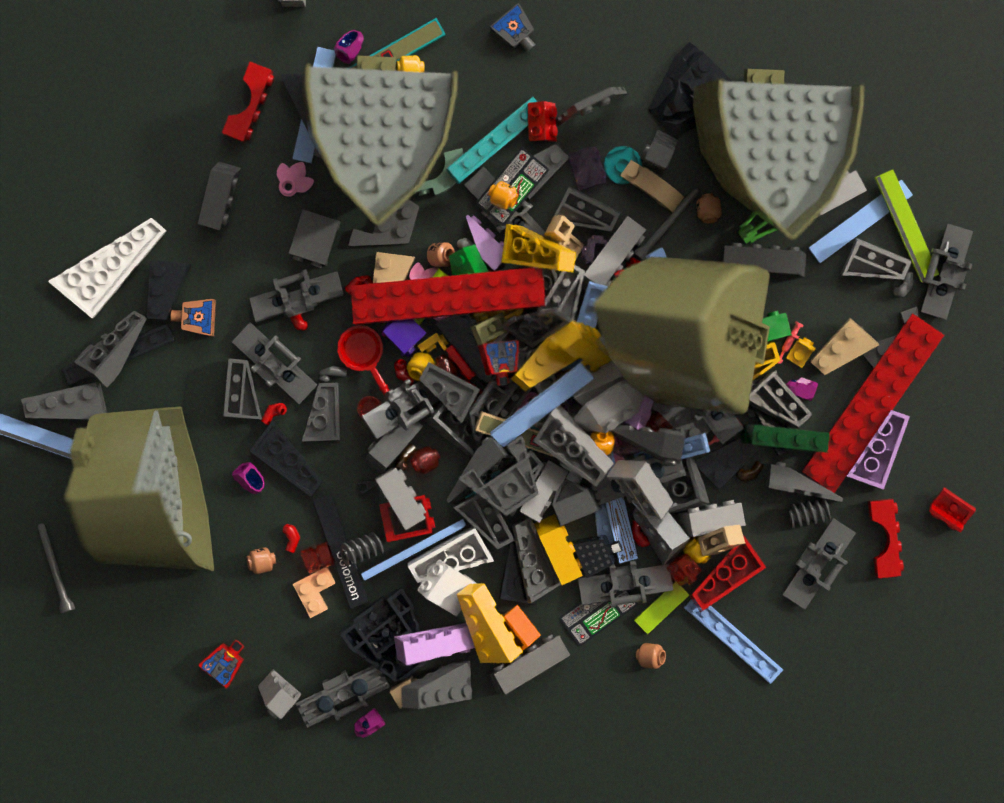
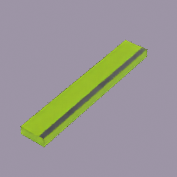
[874,169,939,282]

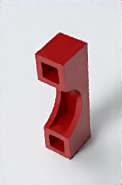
[222,62,275,143]
[868,499,904,578]

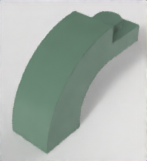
[414,148,463,197]

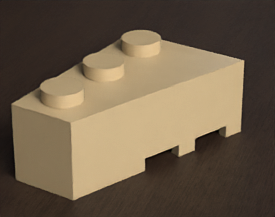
[373,252,416,283]
[811,318,879,375]

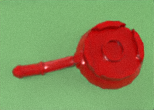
[337,325,389,396]

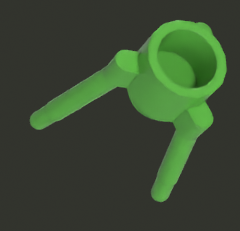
[738,212,778,244]

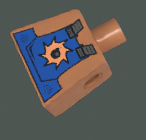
[171,299,216,336]

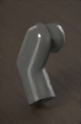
[893,272,913,298]
[319,366,347,382]

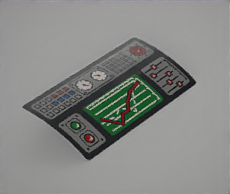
[476,147,549,226]
[559,590,638,646]

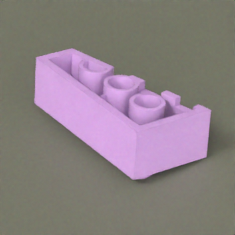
[394,623,475,665]

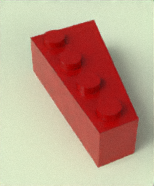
[689,536,766,612]

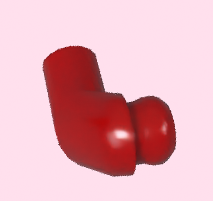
[345,275,373,294]
[290,314,308,331]
[394,359,415,386]
[261,403,287,425]
[632,520,650,547]
[282,524,300,553]

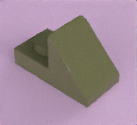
[471,313,508,345]

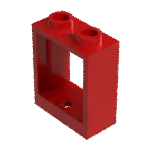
[379,495,436,542]

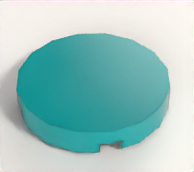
[604,146,642,185]

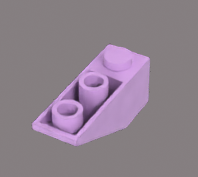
[466,215,504,271]

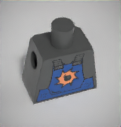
[490,3,535,52]

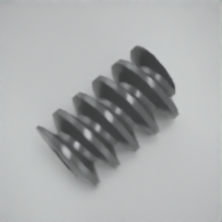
[789,498,831,529]
[340,532,384,567]

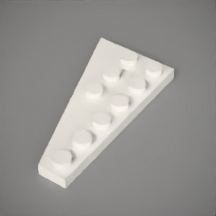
[48,218,167,318]

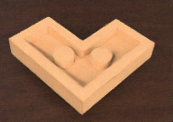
[293,566,336,618]

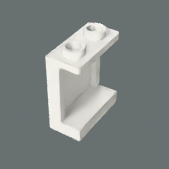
[418,559,477,616]

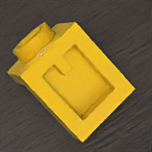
[418,333,449,353]
[786,337,816,368]

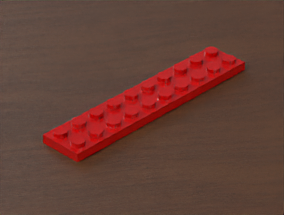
[351,267,546,325]
[802,313,944,493]

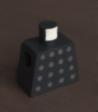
[573,535,623,578]

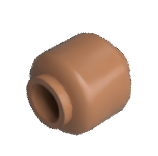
[696,193,722,223]
[427,242,455,267]
[246,547,276,574]
[636,643,666,669]

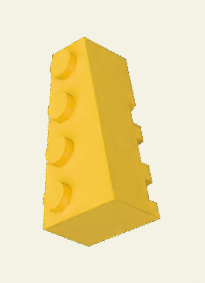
[502,224,576,272]
[457,583,523,663]

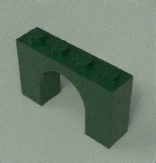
[741,424,830,452]

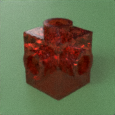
[667,554,702,586]

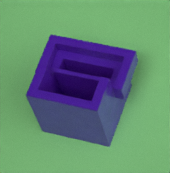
[381,319,426,357]

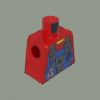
[478,340,519,386]
[198,640,244,689]

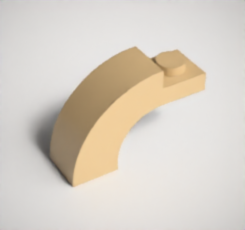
[620,160,684,213]
[544,215,584,261]

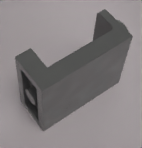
[289,210,341,268]

